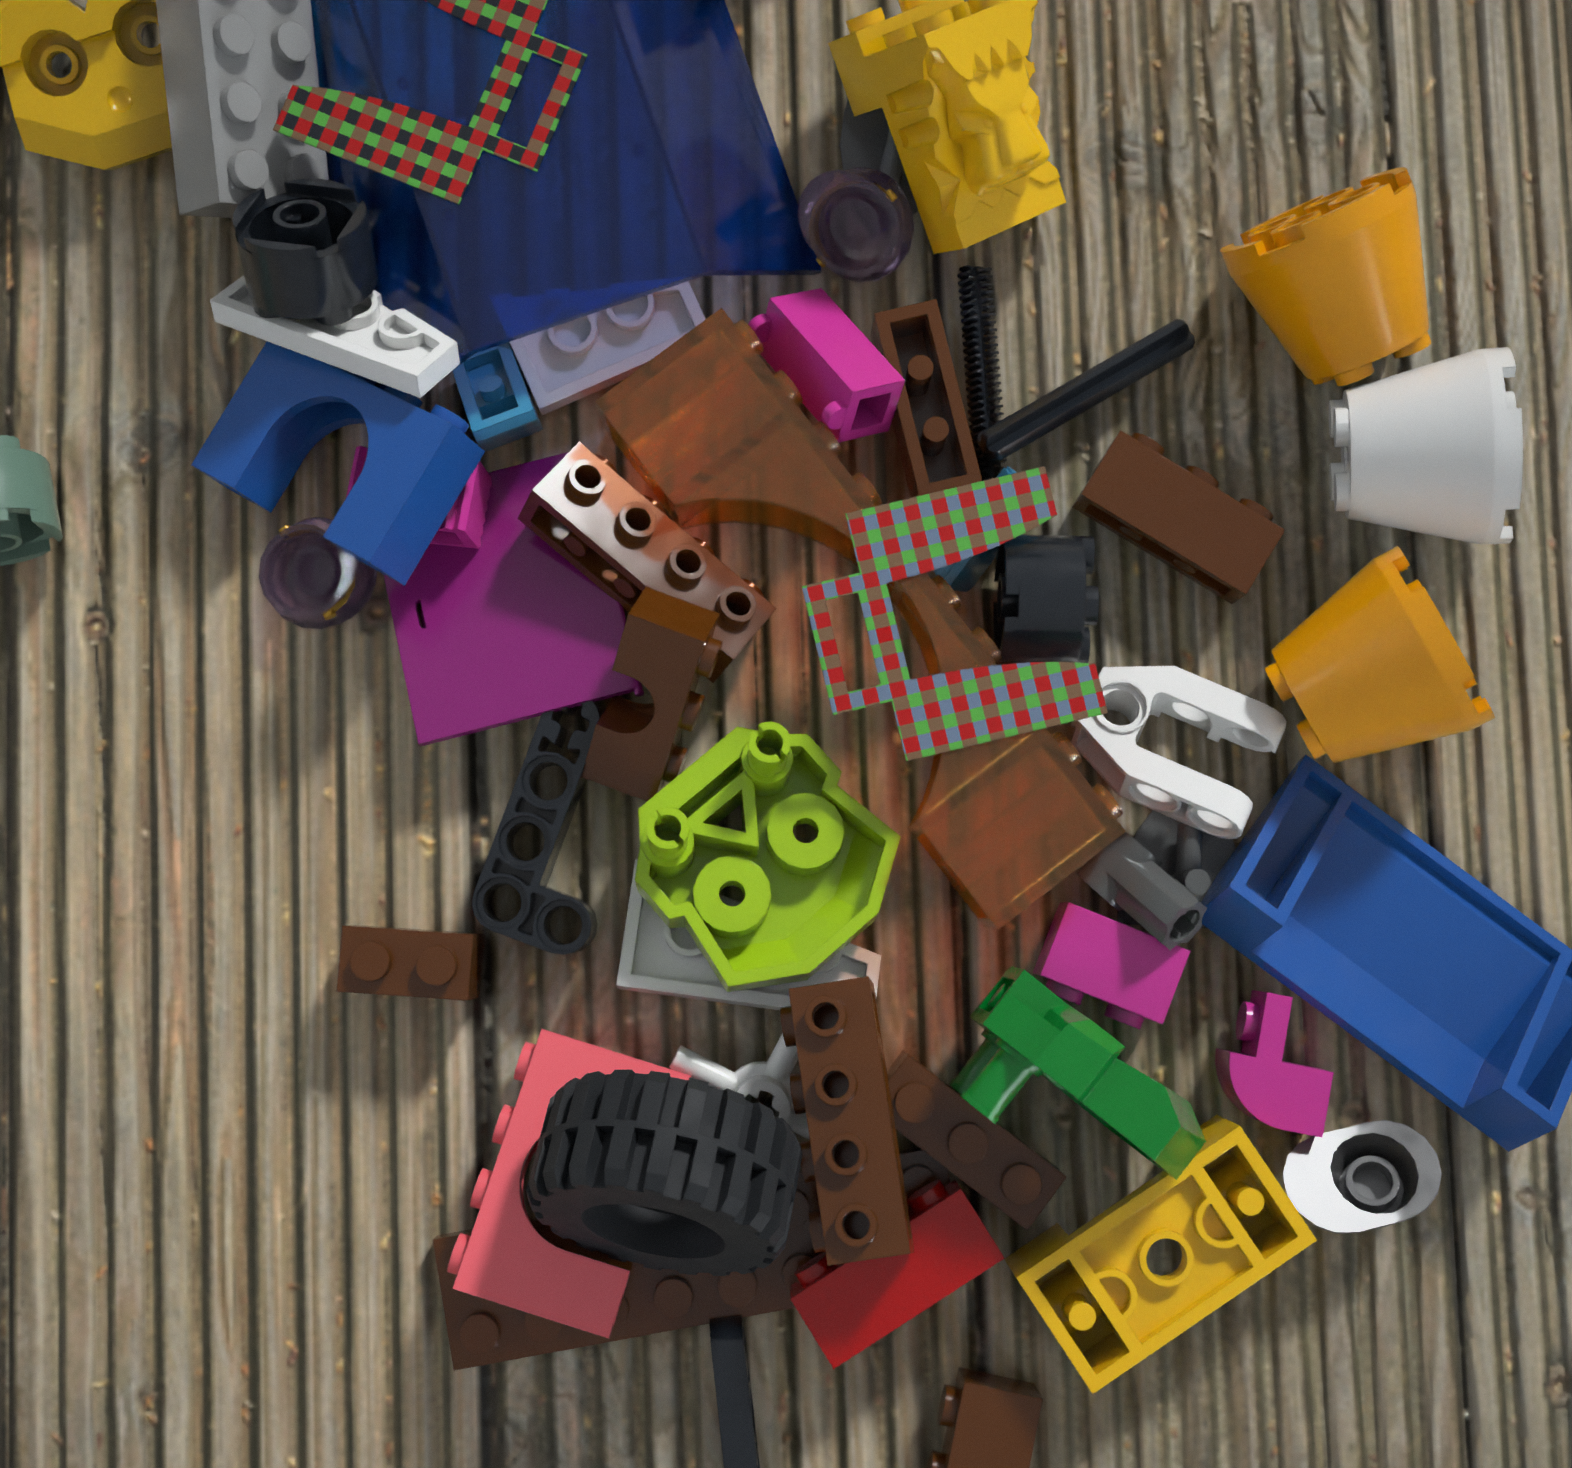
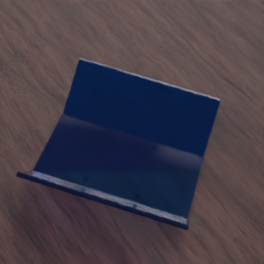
[311,0,822,390]

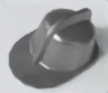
[1282,1120,1442,1234]

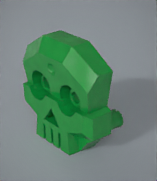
[949,966,1206,1180]

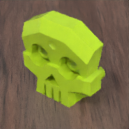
[635,721,901,992]

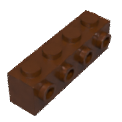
[517,442,777,683]
[780,976,915,1266]

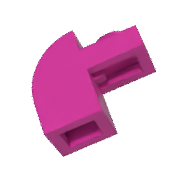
[1215,990,1334,1138]

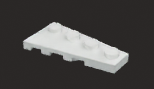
[210,275,460,398]
[616,859,881,1010]

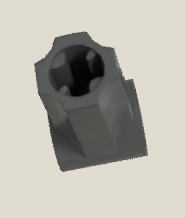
[1076,826,1207,950]

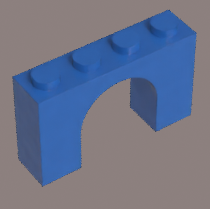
[191,341,485,586]

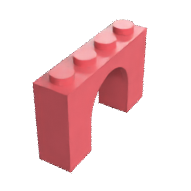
[447,1028,692,1339]

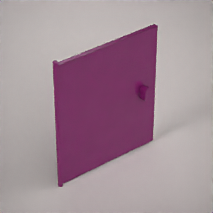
[383,443,644,747]

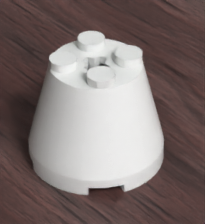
[1329,347,1523,545]

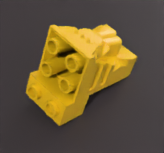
[828,0,1066,254]

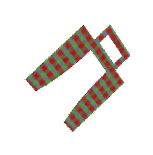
[802,466,1108,761]

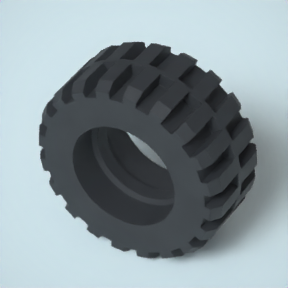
[526,1070,802,1276]

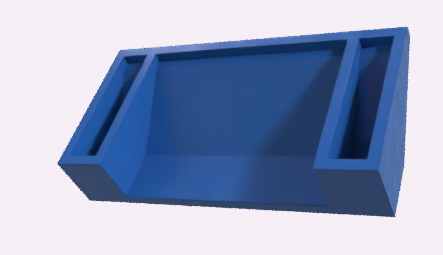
[1201,755,1572,1152]

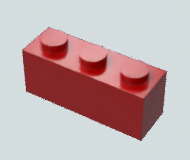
[790,1180,1005,1369]

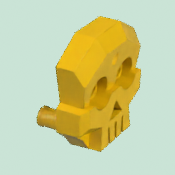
[0,0,172,170]

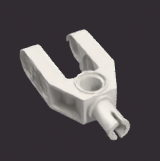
[1071,666,1287,839]

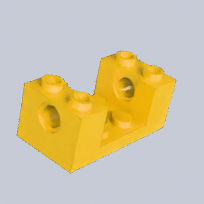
[1004,1115,1317,1394]

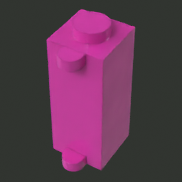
[747,288,905,443]

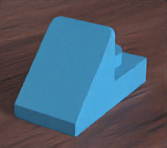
[452,337,543,451]

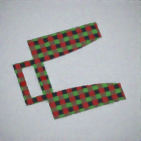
[273,0,588,205]

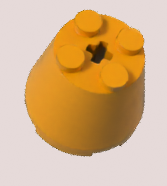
[1220,167,1432,386]
[1264,546,1495,763]

